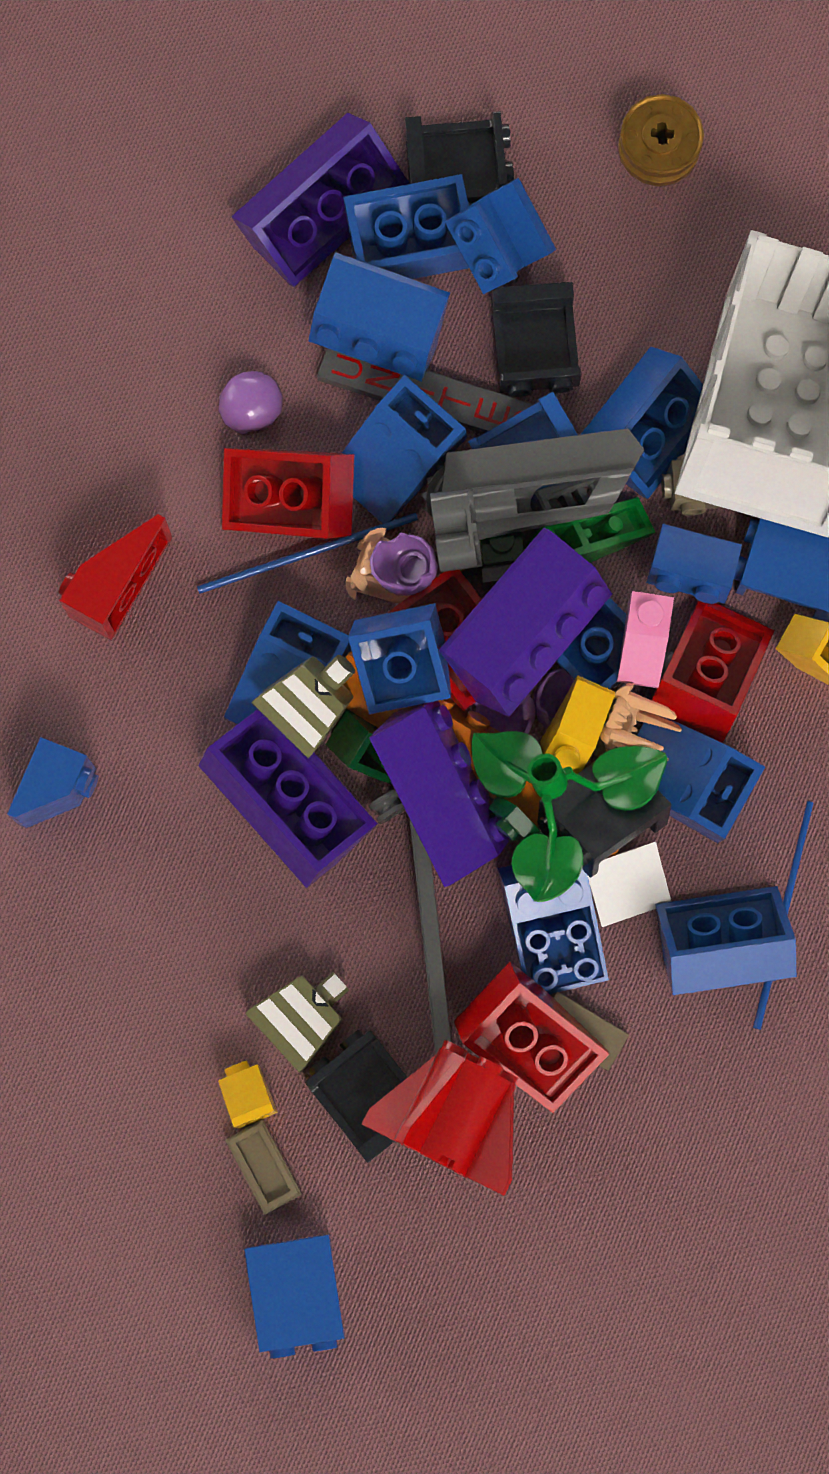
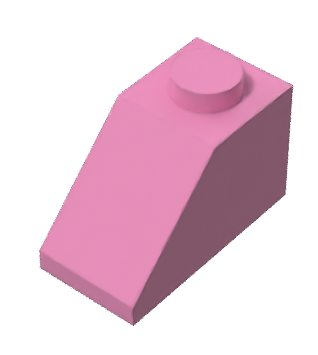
[617,591,674,688]

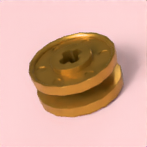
[618,94,704,187]

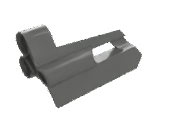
[430,428,644,572]

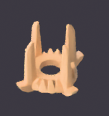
[346,528,411,603]
[600,683,682,761]

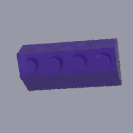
[231,113,409,287]
[439,528,612,717]
[369,701,508,887]
[198,709,378,888]

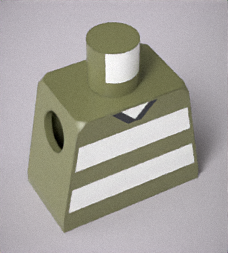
[252,655,355,758]
[245,972,349,1074]

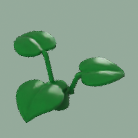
[472,731,668,902]

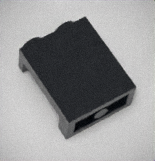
[405,111,514,203]
[491,282,582,397]
[537,747,672,878]
[305,1030,408,1163]

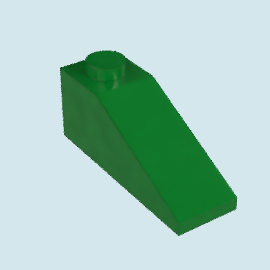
[523,497,655,563]

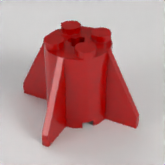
[362,1040,518,1196]

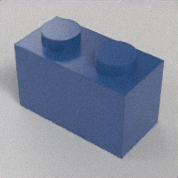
[646,524,742,604]

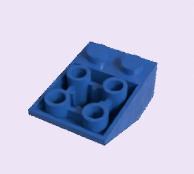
[342,375,467,524]
[224,601,351,725]
[637,715,765,844]
[497,865,609,994]

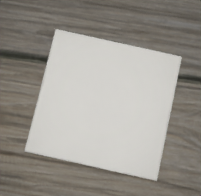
[588,841,671,927]

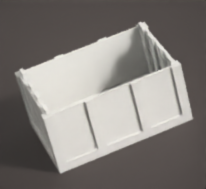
[675,230,829,538]

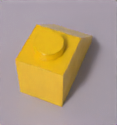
[776,614,829,685]
[540,675,615,774]
[218,1061,278,1128]

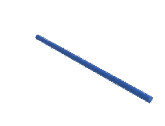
[197,513,418,594]
[753,801,813,1030]

